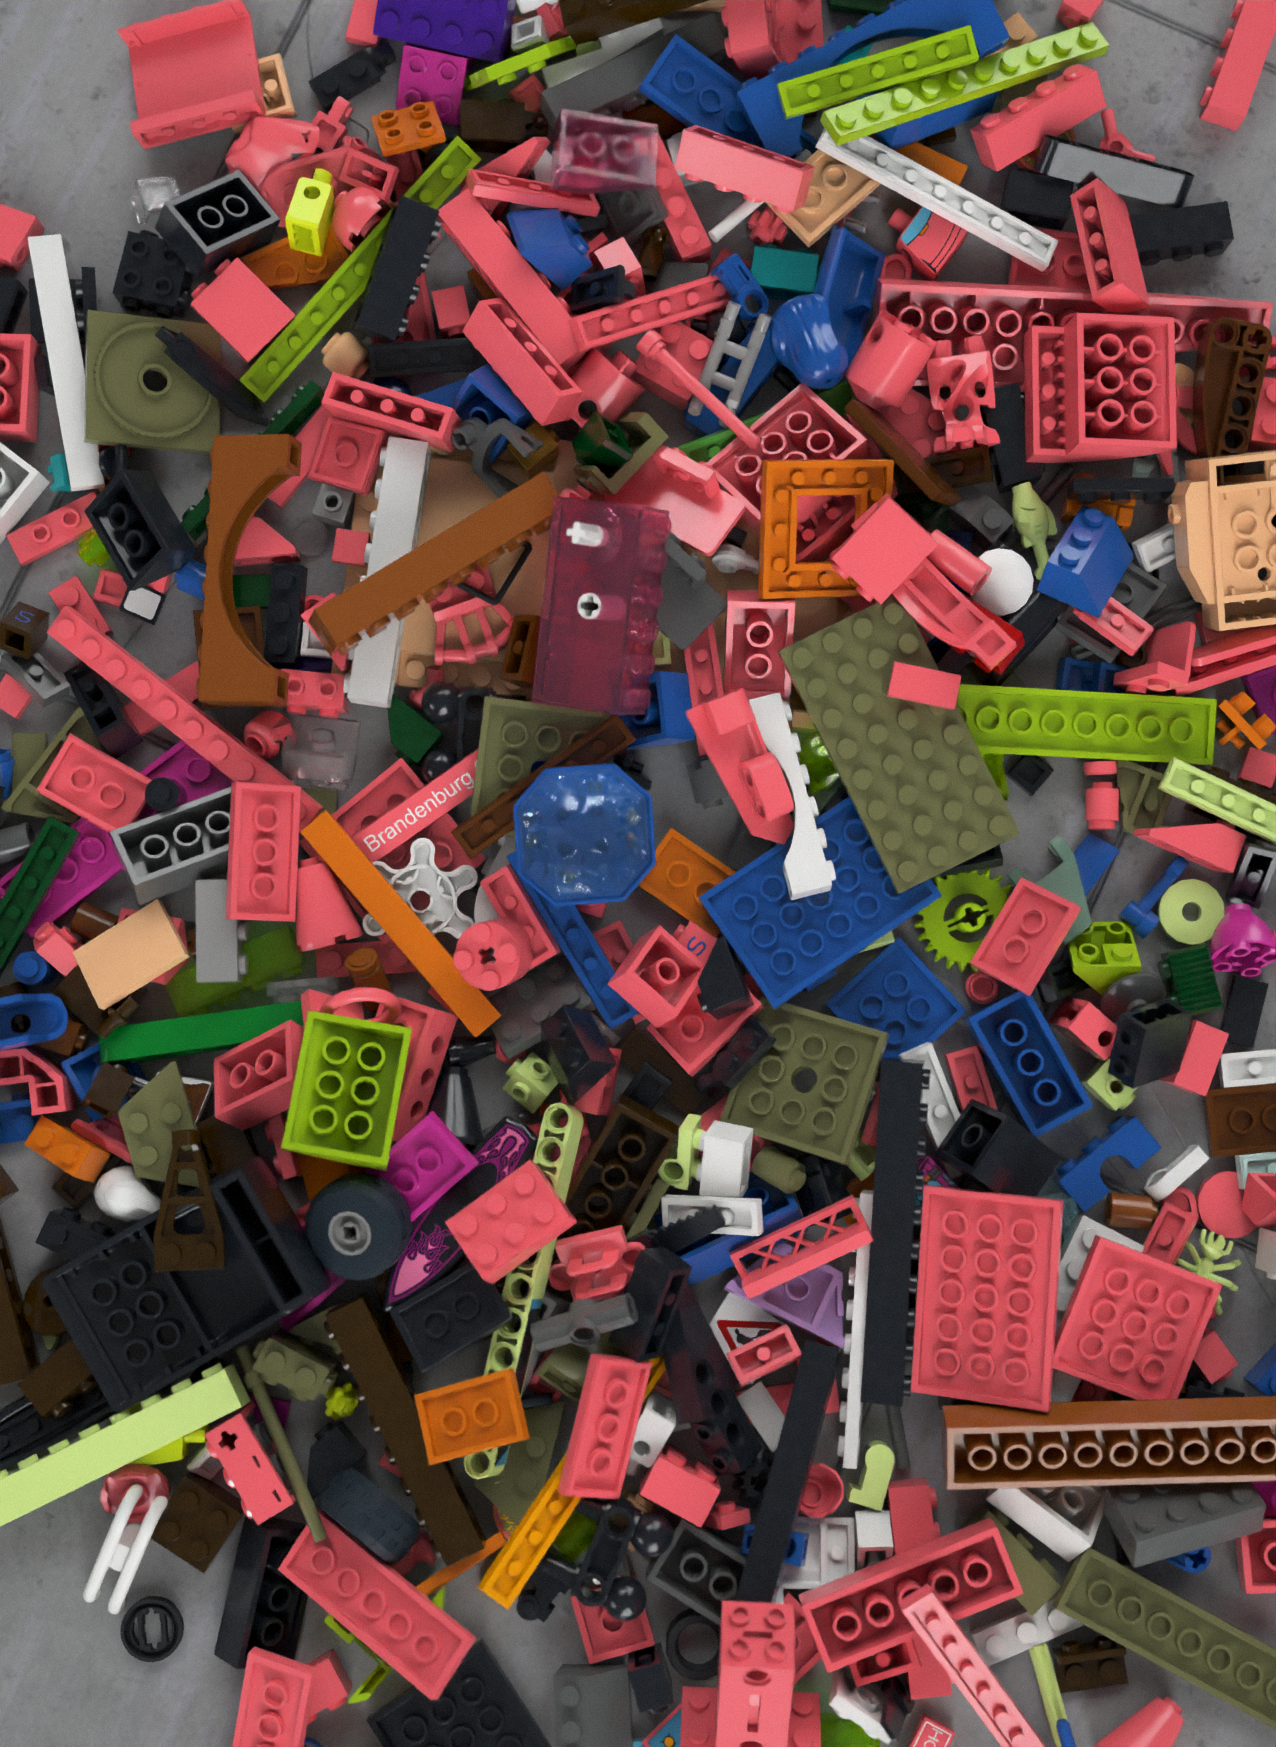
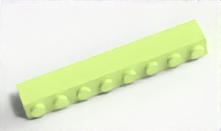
[0,1363,250,1527]

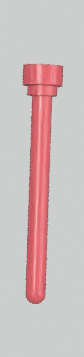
[636,329,761,449]

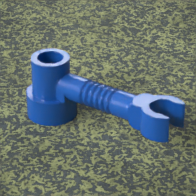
[1119,855,1189,939]

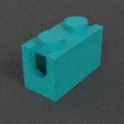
[751,244,819,301]

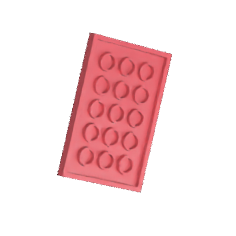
[911,1185,1063,1412]

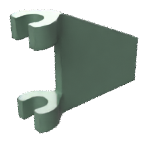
[1007,834,1092,945]

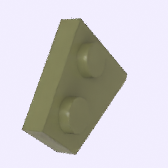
[1115,760,1172,835]

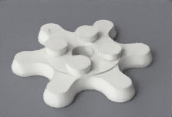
[363,838,478,939]

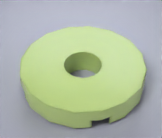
[1157,879,1224,945]

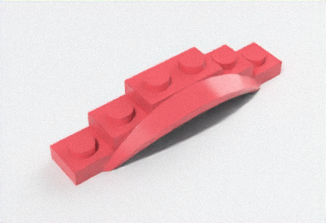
[851,503,1017,670]

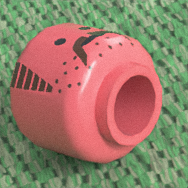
[243,710,293,759]

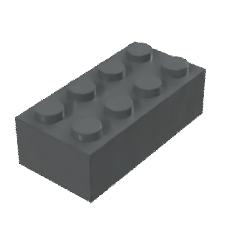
[110,787,231,905]
[1103,1481,1266,1568]

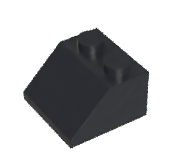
[541,1006,617,1105]

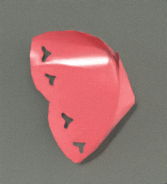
[225,116,320,195]

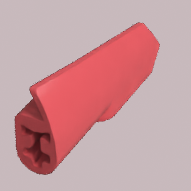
[685,688,794,844]

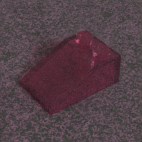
[550,108,658,194]

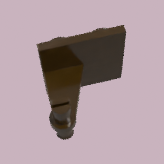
[51,965,148,1039]

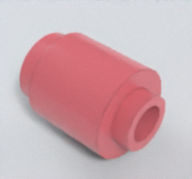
[1085,782,1119,830]

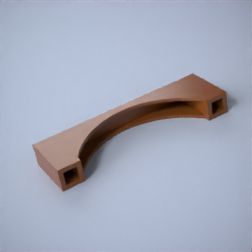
[196,434,302,707]

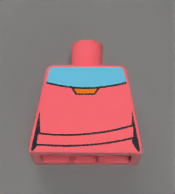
[888,206,969,281]

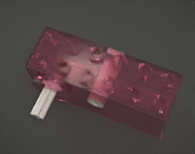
[531,496,671,715]

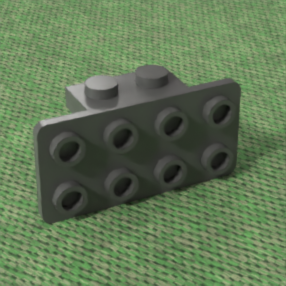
[589,516,727,650]

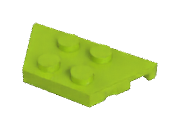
[463,36,578,93]

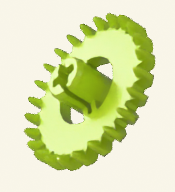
[914,868,1012,973]

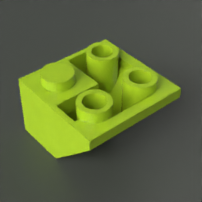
[1067,921,1142,995]

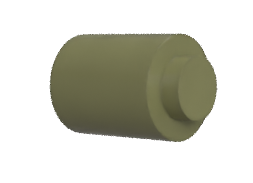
[752,1145,806,1194]

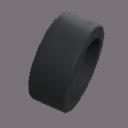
[666,1608,721,1680]

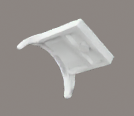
[775,1516,855,1604]

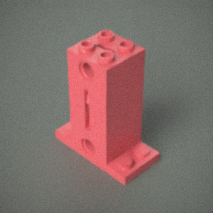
[680,1601,821,1747]

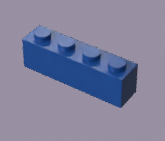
[683,322,781,438]

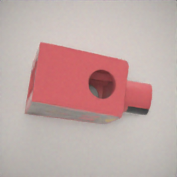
[1047,996,1117,1061]

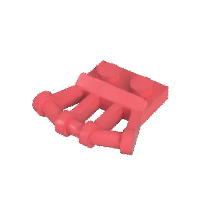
[429,565,514,665]

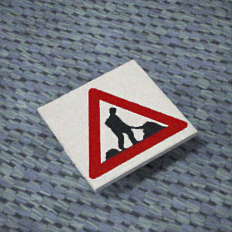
[709,1292,785,1384]

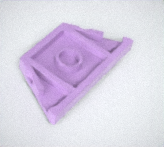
[724,1242,845,1349]

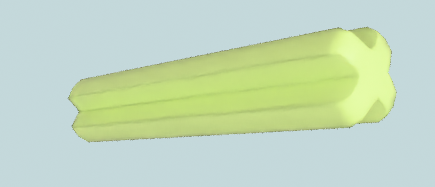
[1029,1642,1068,1747]

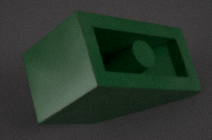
[571,411,633,473]
[387,694,445,767]

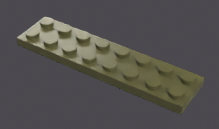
[1052,1547,1276,1730]

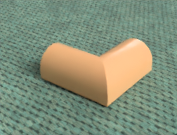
[232,53,296,135]

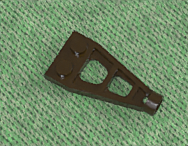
[154,1129,227,1272]

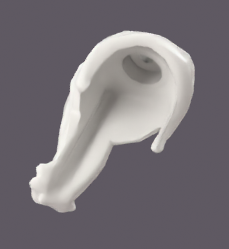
[94,1165,161,1222]

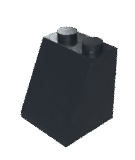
[934,1099,1062,1197]

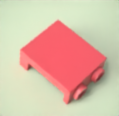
[830,493,938,604]

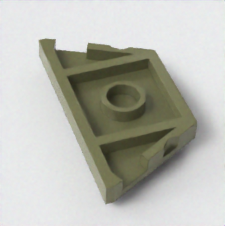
[1,707,107,823]
[117,1061,211,1187]
[474,1402,566,1526]

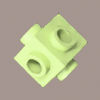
[502,1052,558,1114]

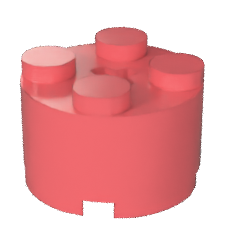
[453,918,533,991]

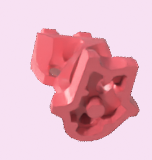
[927,335,1000,453]

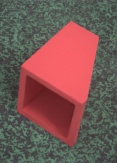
[190,257,295,364]

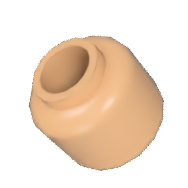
[321,332,370,380]

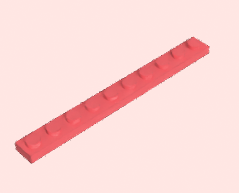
[46,606,325,835]

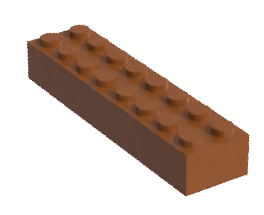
[308,471,566,656]

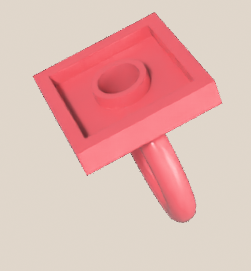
[301,987,401,1029]

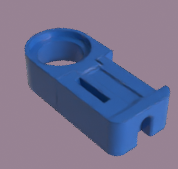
[711,253,769,321]

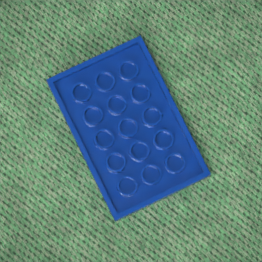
[698,797,942,1010]

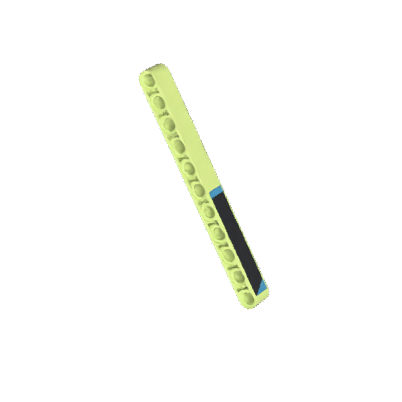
[464,1103,584,1479]

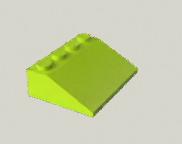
[281,1010,412,1171]

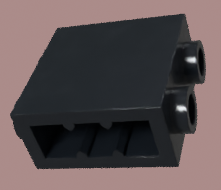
[112,230,196,319]
[1108,998,1193,1088]

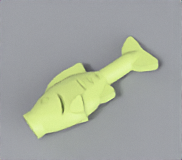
[1011,482,1057,580]

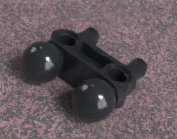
[420,681,526,784]
[541,1497,674,1622]

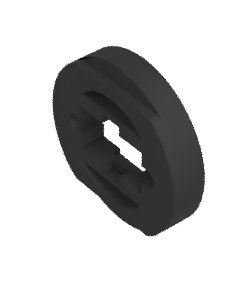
[120,1596,184,1662]

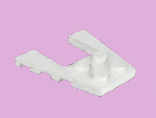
[515,0,664,89]

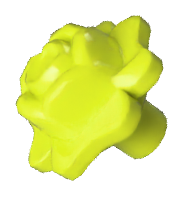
[324,1382,359,1421]

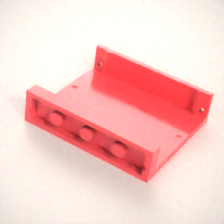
[118,0,266,150]

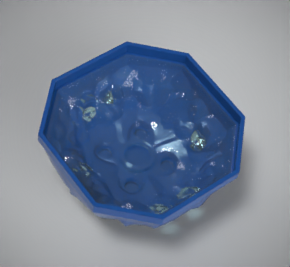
[513,763,656,907]

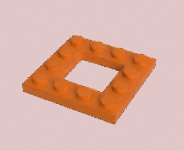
[758,459,894,599]

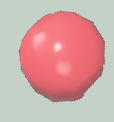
[799,1463,844,1518]

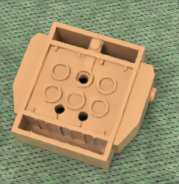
[1168,450,1276,631]

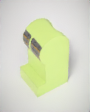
[845,1440,895,1511]

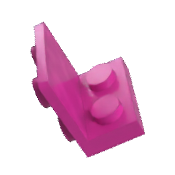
[395,43,474,125]

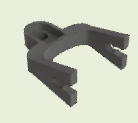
[451,417,544,498]

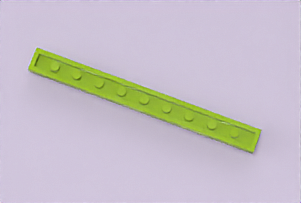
[820,22,1109,146]
[239,135,482,403]

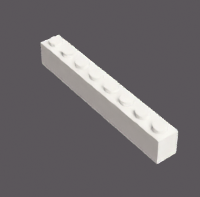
[343,437,432,708]

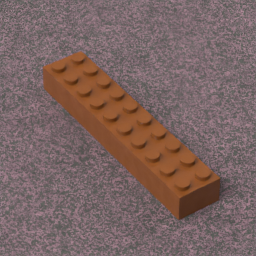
[942,1396,1276,1490]

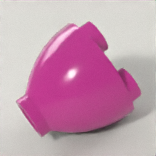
[1210,903,1276,977]

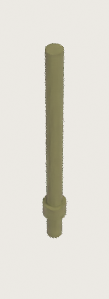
[235,1345,328,1544]

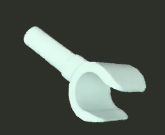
[1132,454,1155,478]

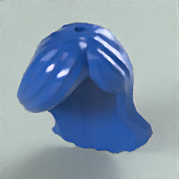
[768,294,848,390]

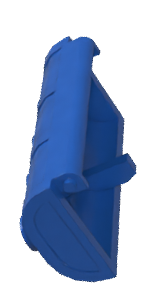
[813,225,885,374]

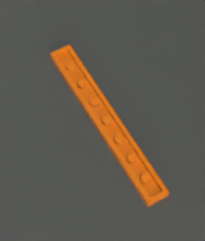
[300,810,502,1038]

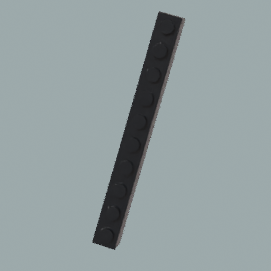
[861,1057,930,1407]

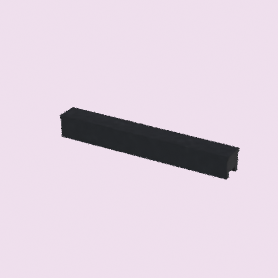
[735,1340,843,1603]

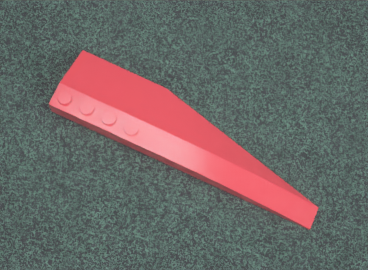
[873,278,1273,389]

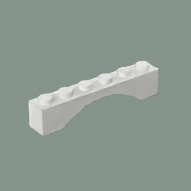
[749,692,836,900]

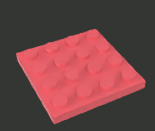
[299,757,487,945]
[1053,1235,1223,1400]

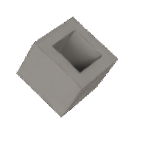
[312,483,355,529]

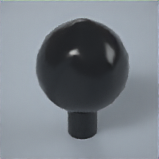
[690,310,747,344]

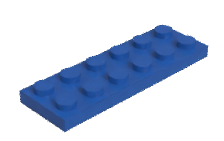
[638,34,818,154]

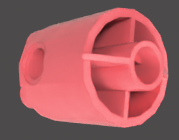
[844,309,938,409]
[565,347,645,432]

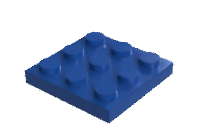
[824,937,967,1066]

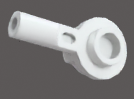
[712,545,759,575]

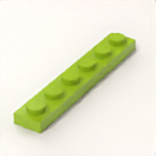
[776,25,979,120]

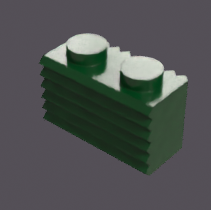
[1158,943,1223,1016]

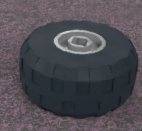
[305,1172,412,1281]
[320,1467,420,1565]

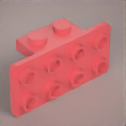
[604,444,745,556]

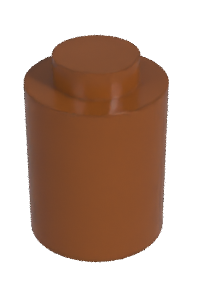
[1105,1192,1158,1230]

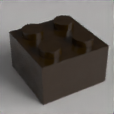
[150,1471,245,1574]

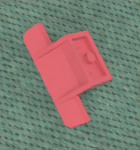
[1191,611,1276,666]

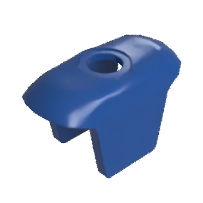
[0,994,68,1051]

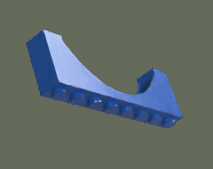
[736,0,1010,159]

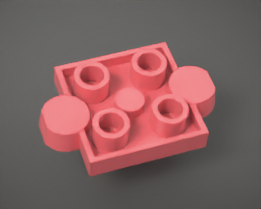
[548,1225,645,1301]

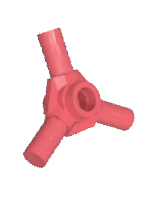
[1099,109,1156,162]

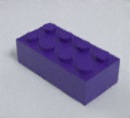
[373,0,516,63]

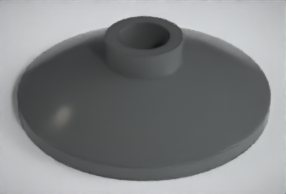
[1100,973,1166,1023]

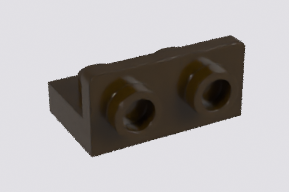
[1052,1635,1128,1694]

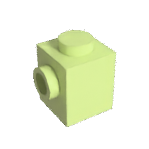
[1080,1058,1138,1111]

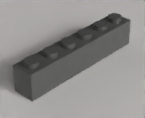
[540,13,728,141]

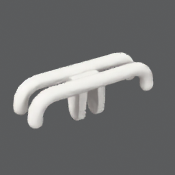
[83,1484,168,1614]

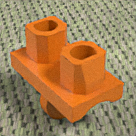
[1216,691,1276,750]

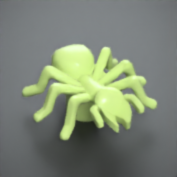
[1176,1229,1241,1315]

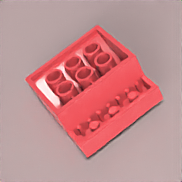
[1024,313,1177,463]
[707,383,898,562]

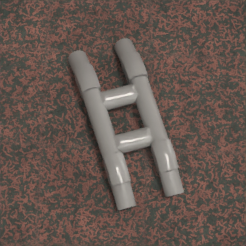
[688,301,772,428]

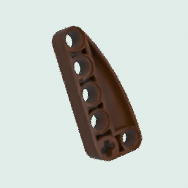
[1193,317,1272,476]

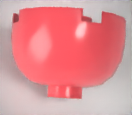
[332,186,394,253]

